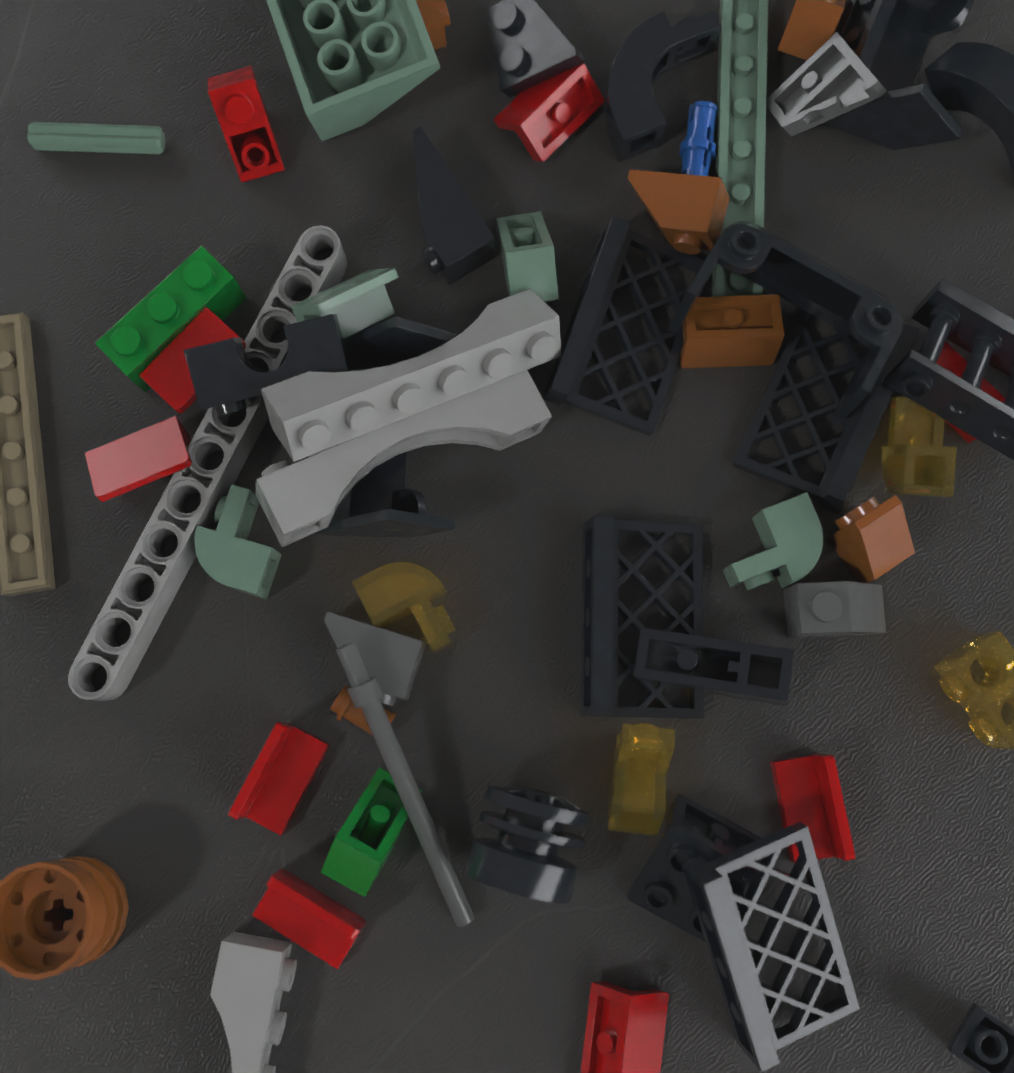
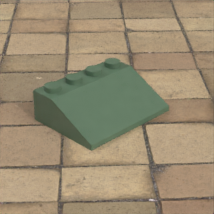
[266,0,441,142]

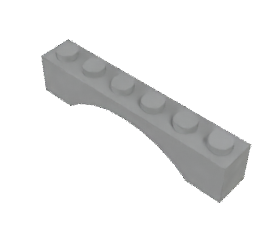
[261,289,561,462]
[255,370,552,547]
[210,932,297,1073]

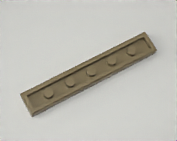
[0,313,56,596]

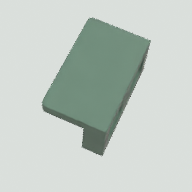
[291,268,398,339]

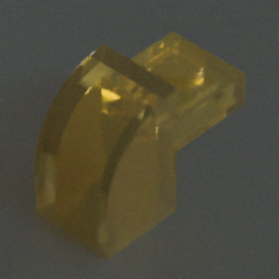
[882,397,957,497]
[352,562,456,654]
[607,723,675,836]

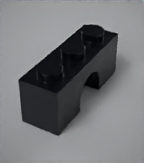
[183,314,351,415]

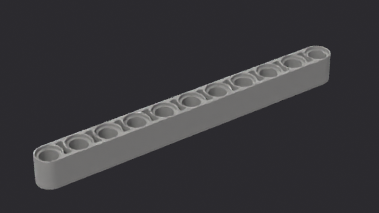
[68,225,347,701]

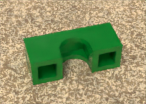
[95,245,247,392]

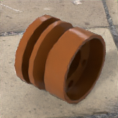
[0,856,129,980]

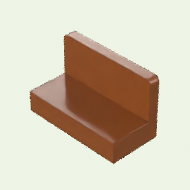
[680,294,784,368]

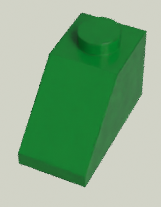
[321,767,422,897]

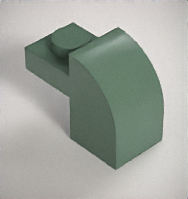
[194,484,282,600]
[723,492,823,591]

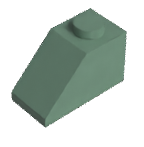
[496,211,559,303]

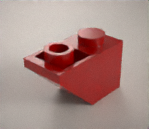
[208,65,285,183]

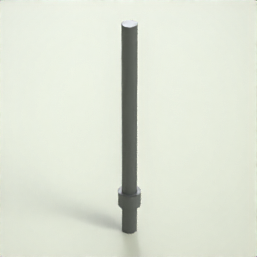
[336,641,475,927]

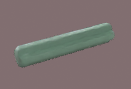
[27,122,166,154]

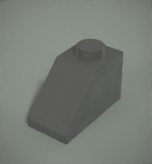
[783,581,887,638]
[324,612,426,706]

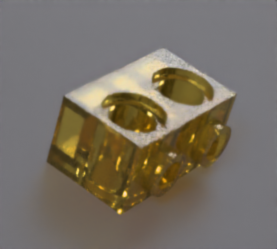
[934,630,1014,749]

